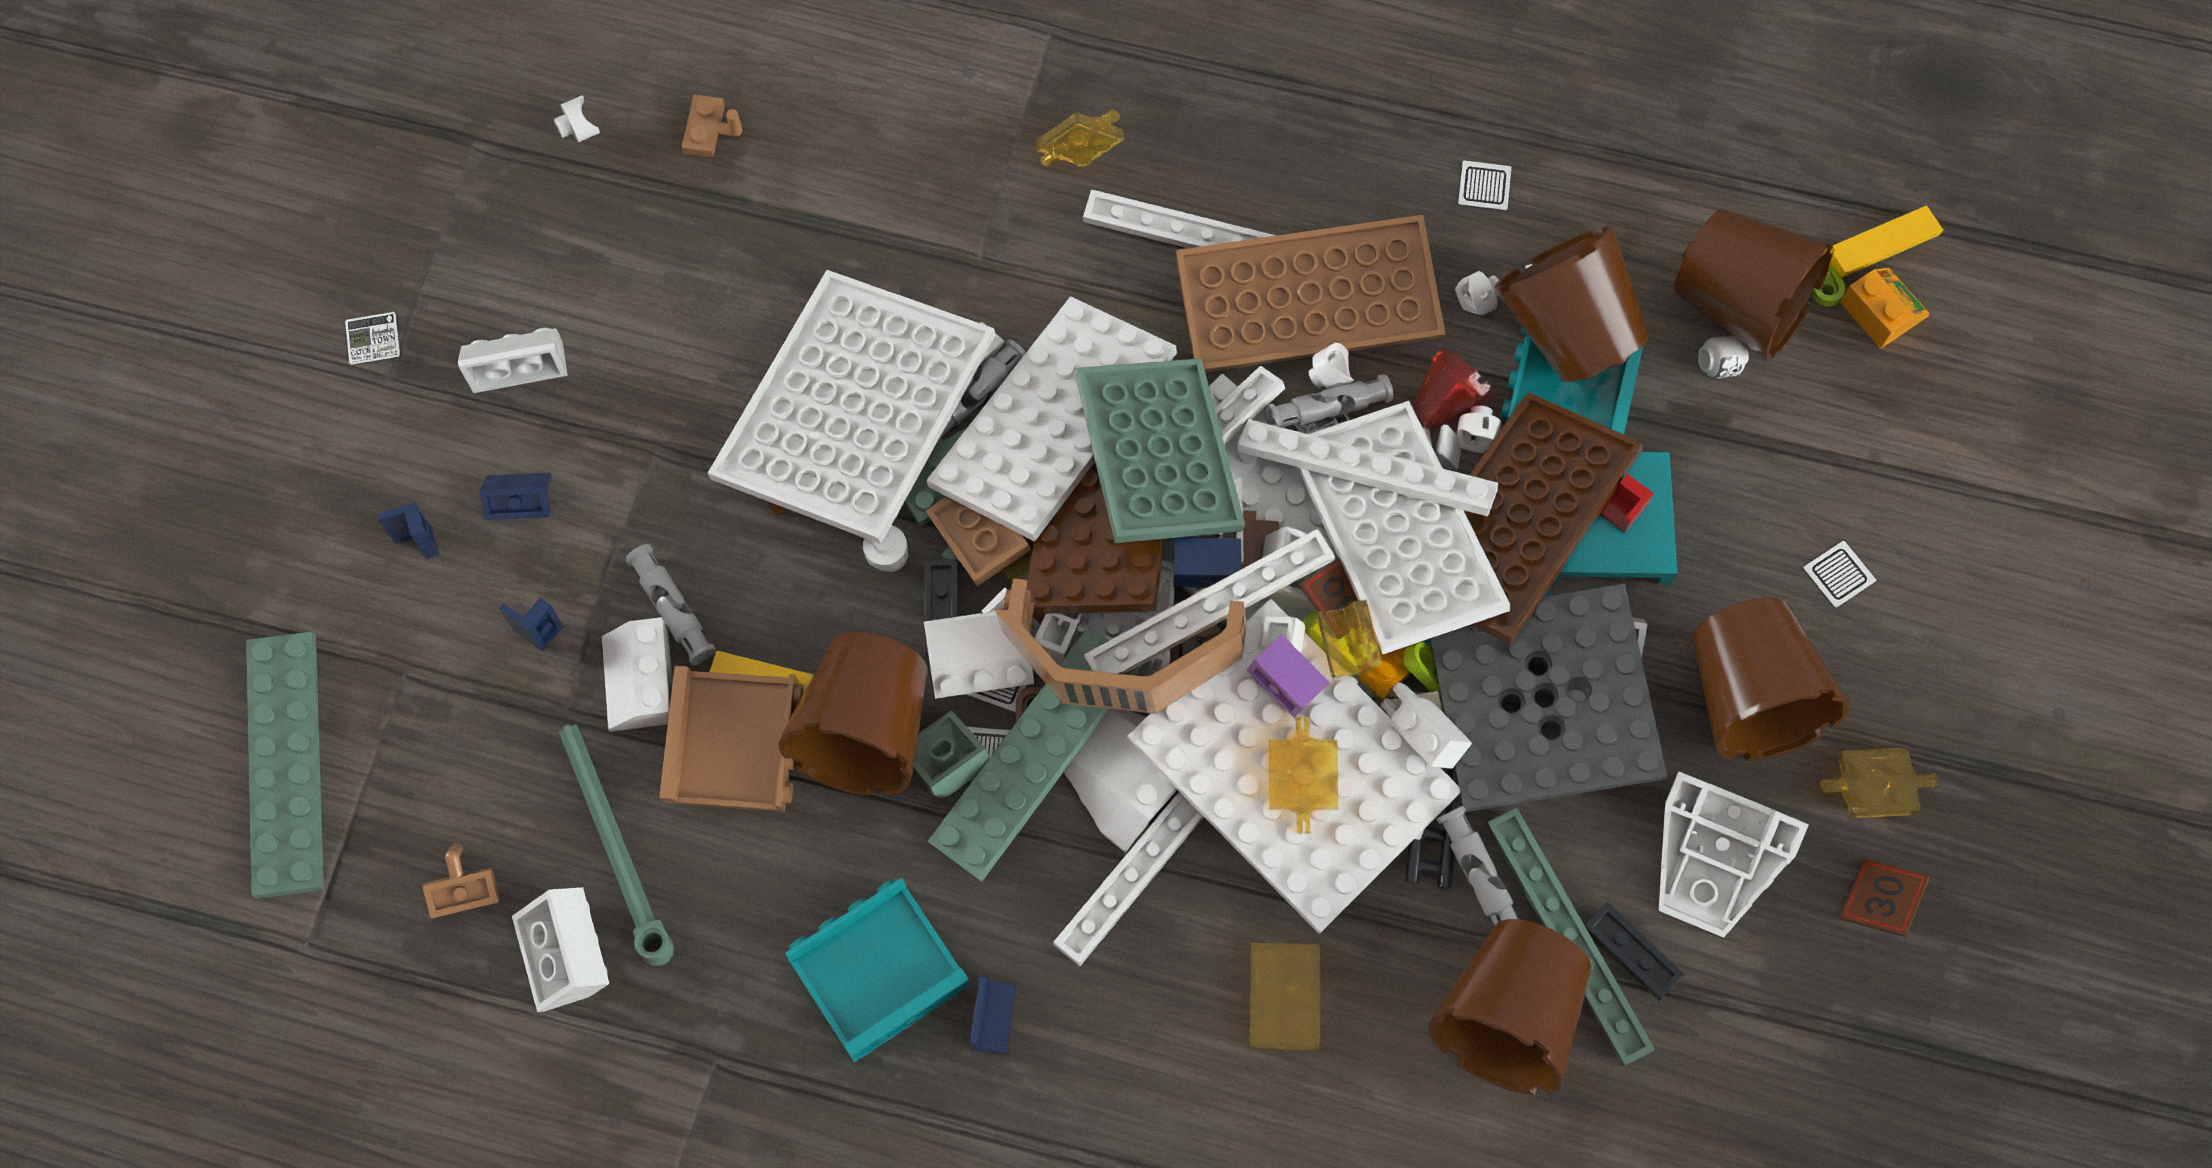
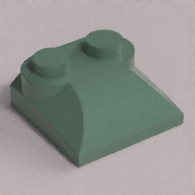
[913,710,990,797]

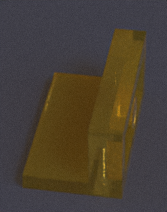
[1316,600,1382,678]

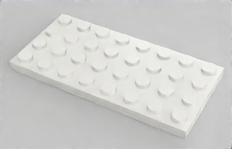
[926,296,1177,542]
[1297,401,1510,654]

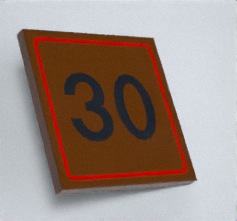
[1299,558,1367,641]
[1840,858,1931,937]

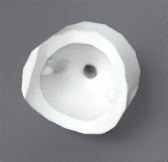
[554,95,600,142]
[1455,271,1500,316]
[1309,342,1354,389]
[1457,406,1502,453]
[863,525,909,572]

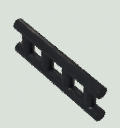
[1405,767,1460,889]

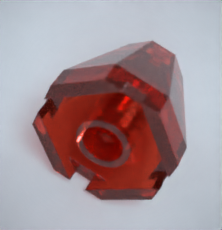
[1413,348,1492,430]

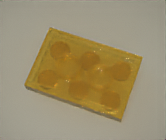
[1249,942,1320,1050]

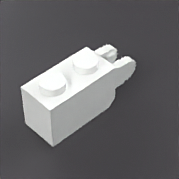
[1381,682,1472,769]

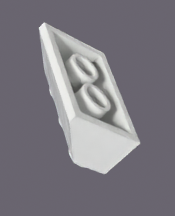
[458,328,568,393]
[924,611,1034,699]
[602,617,673,732]
[512,887,609,1013]

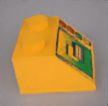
[1840,268,1930,349]

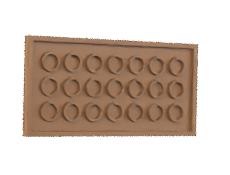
[1176,215,1446,372]

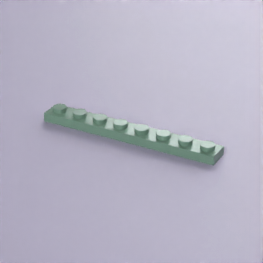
[1486,808,1655,1068]

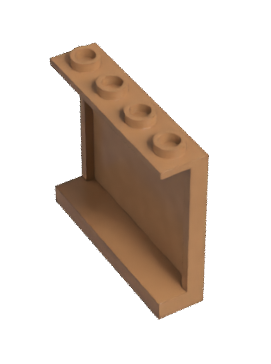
[659,666,803,812]

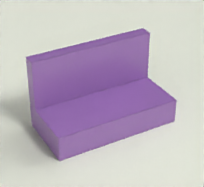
[1246,634,1330,718]

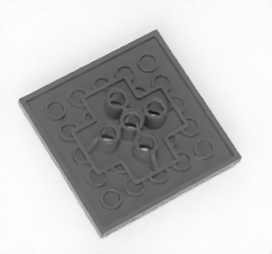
[1430,583,1667,812]

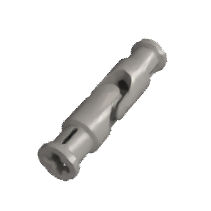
[936,339,1026,444]
[1265,374,1393,428]
[626,544,716,666]
[1437,806,1518,925]

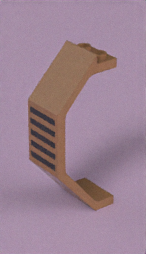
[995,579,1247,714]

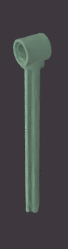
[559,724,674,966]

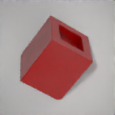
[1600,474,1654,533]

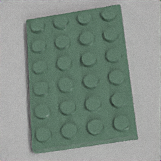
[1075,358,1245,543]

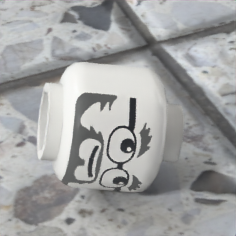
[1698,336,1749,379]

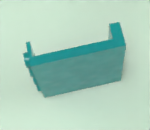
[1500,327,1644,435]
[1554,452,1678,585]
[785,878,970,1062]

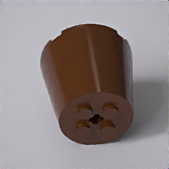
[1674,208,1835,361]
[1495,225,1649,383]
[1692,597,1849,761]
[779,632,928,796]
[1428,919,1592,1095]

